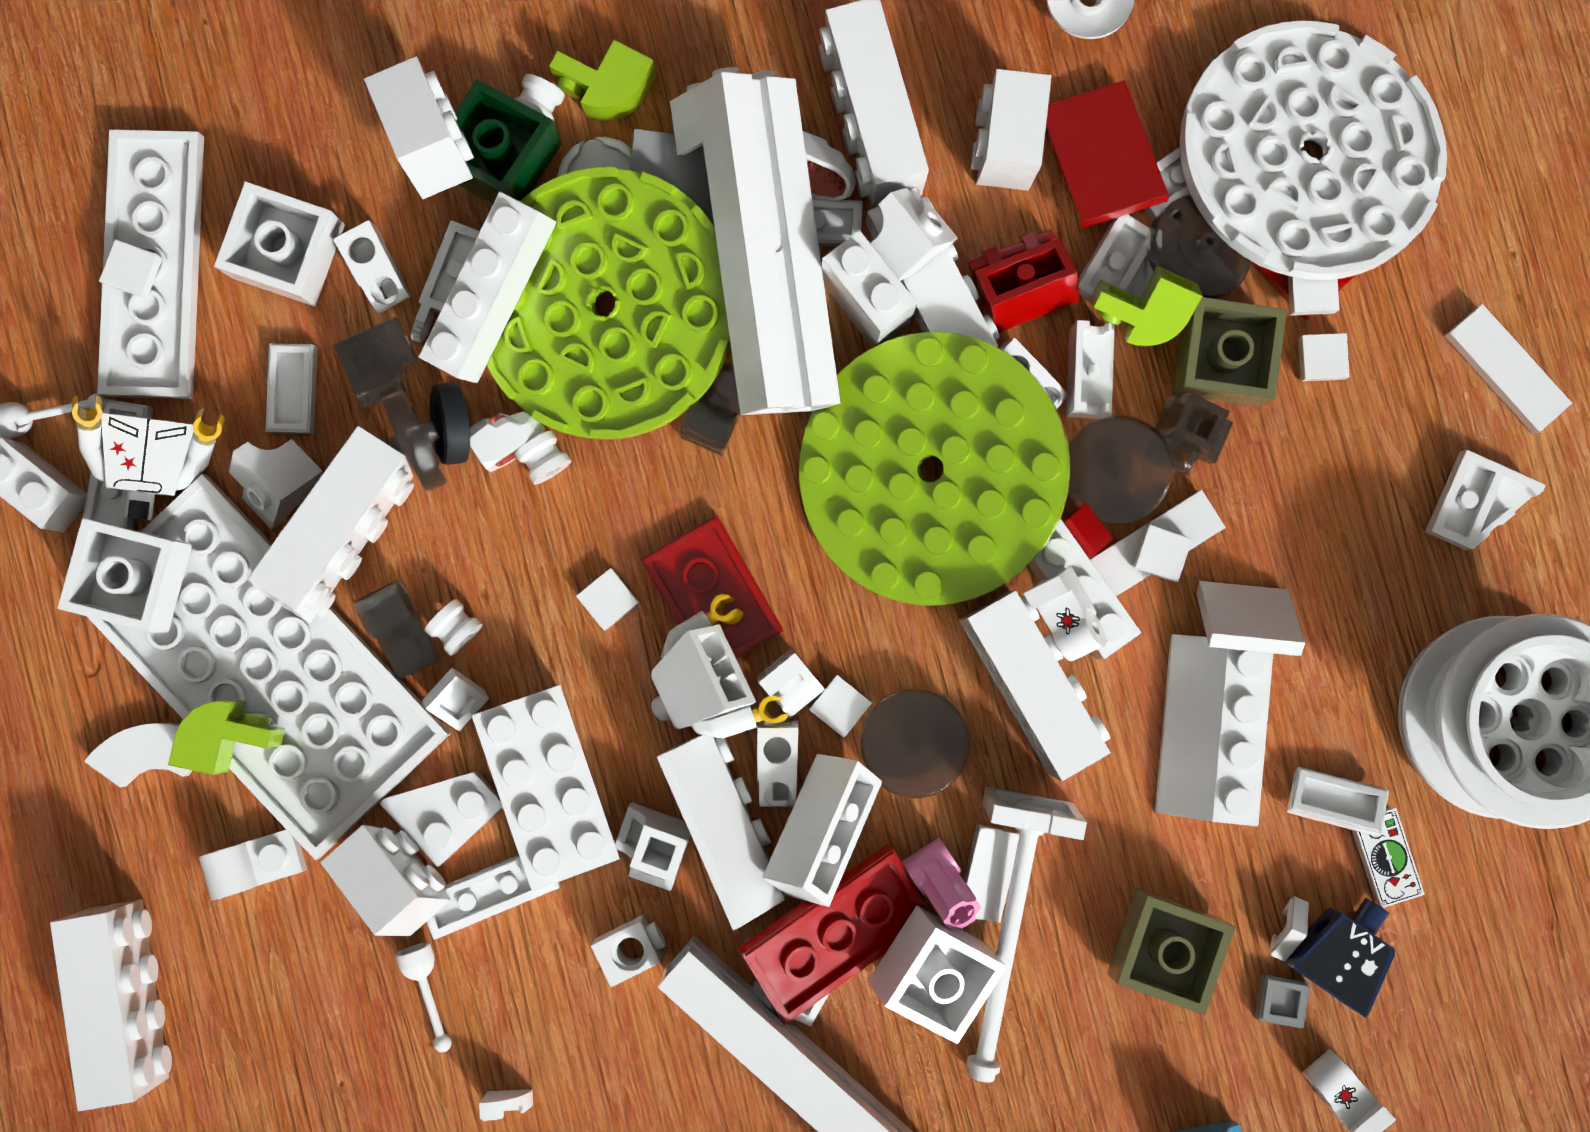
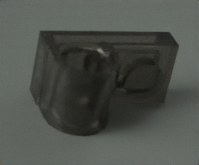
[680,361,741,457]
[354,580,442,680]

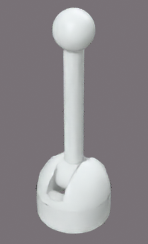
[0,394,106,439]
[395,942,452,1052]

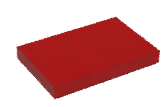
[1045,80,1169,229]
[640,515,784,658]

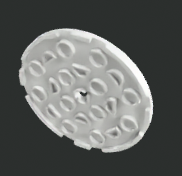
[1180,21,1447,280]

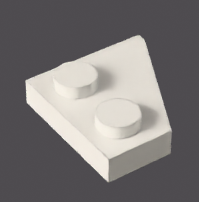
[1078,214,1159,323]
[379,771,503,867]

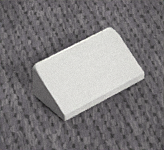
[963,824,1019,923]

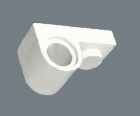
[757,648,825,718]
[198,830,308,901]

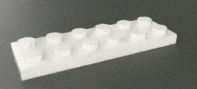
[97,129,204,399]

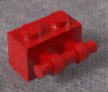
[967,229,1080,333]

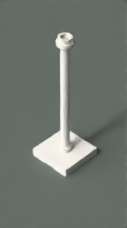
[966,787,1087,1082]

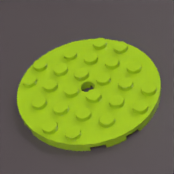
[487,166,731,440]
[799,332,1070,606]

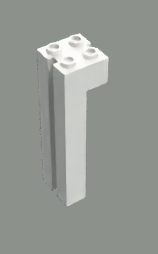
[670,67,841,415]
[658,935,913,1132]

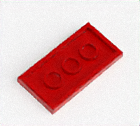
[737,844,927,1025]

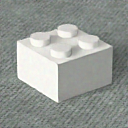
[364,56,474,199]
[970,69,1051,191]
[214,182,345,307]
[57,518,192,632]
[320,825,451,936]
[868,905,1007,1044]

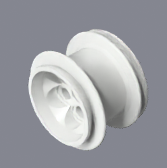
[1398,614,1590,829]

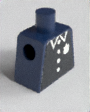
[1281,898,1395,1018]

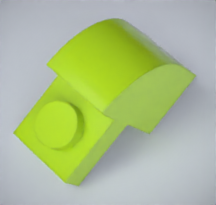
[549,40,657,121]
[1092,265,1202,346]
[168,700,285,775]

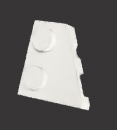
[1425,450,1546,550]

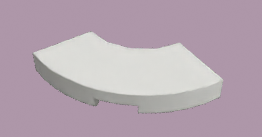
[84,723,192,788]

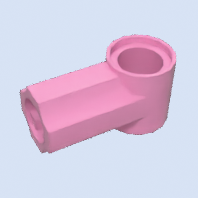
[901,837,981,929]

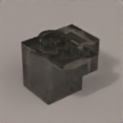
[333,317,418,409]
[1143,392,1233,475]

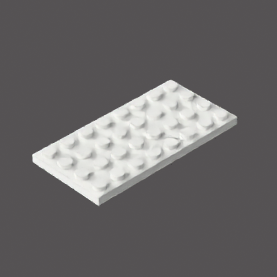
[87,474,451,860]

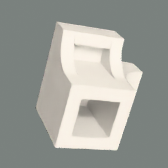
[870,188,958,281]
[229,439,323,530]
[615,802,691,891]

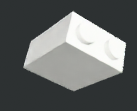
[822,230,917,348]

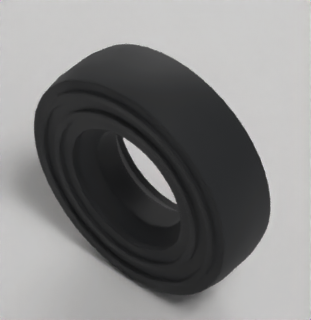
[430,383,470,465]

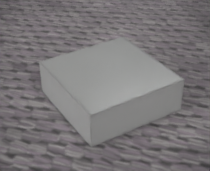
[1255,973,1310,1029]

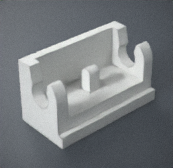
[1066,320,1115,419]

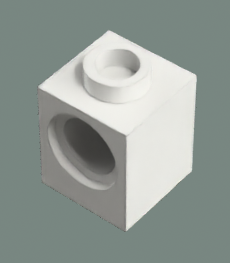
[591,914,666,987]

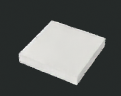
[1196,581,1305,656]

